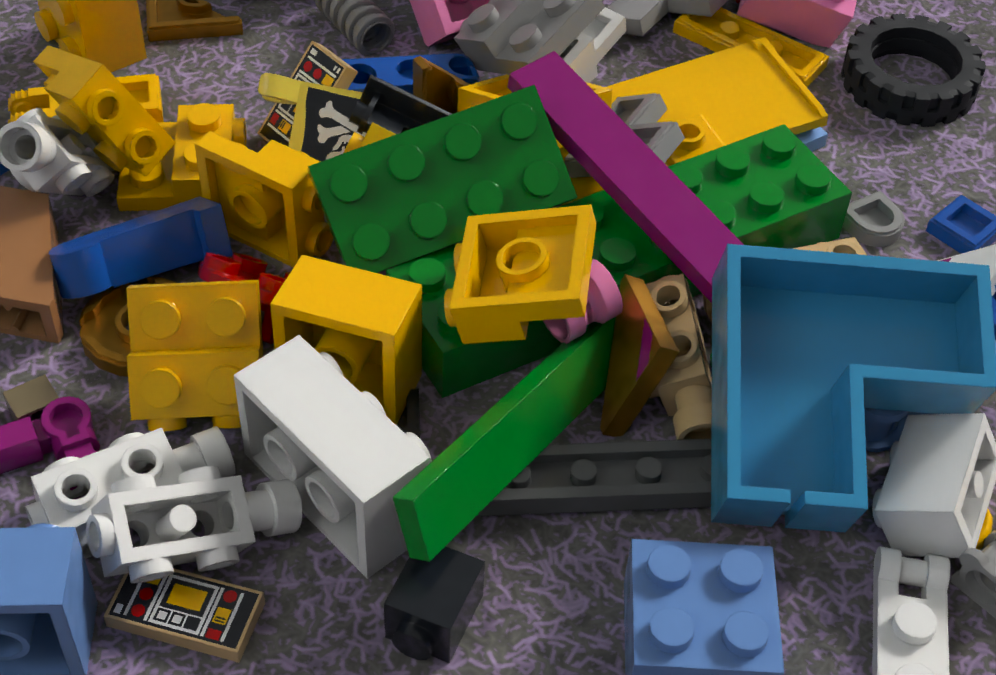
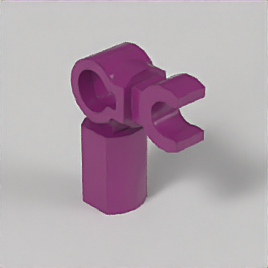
[0,396,100,499]

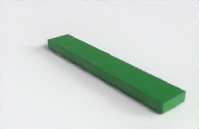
[393,317,616,562]

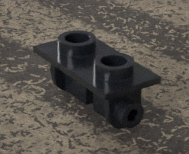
[349,75,452,134]

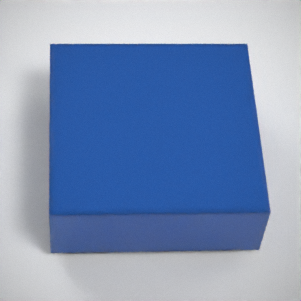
[926,195,996,254]

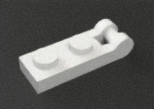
[872,546,950,675]

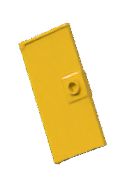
[559,37,828,205]

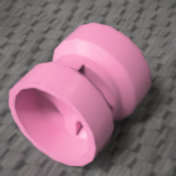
[543,259,623,344]

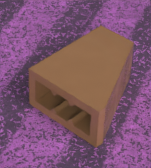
[0,186,64,344]

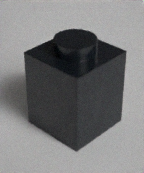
[384,546,485,663]

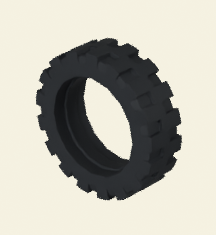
[841,14,986,127]

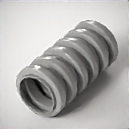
[315,0,395,55]

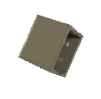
[2,375,59,421]

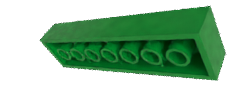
[386,124,852,398]

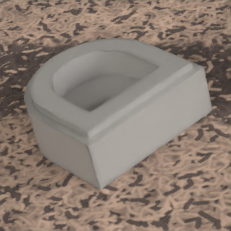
[842,191,905,247]

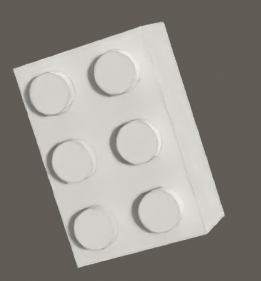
[233,335,432,579]

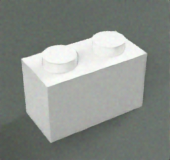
[872,413,996,558]

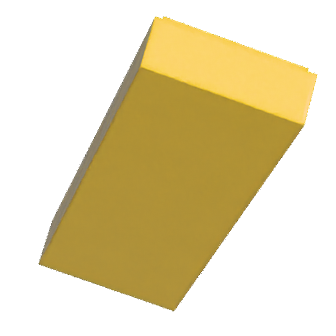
[673,7,829,87]

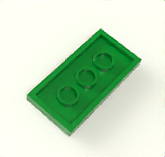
[307,85,577,273]

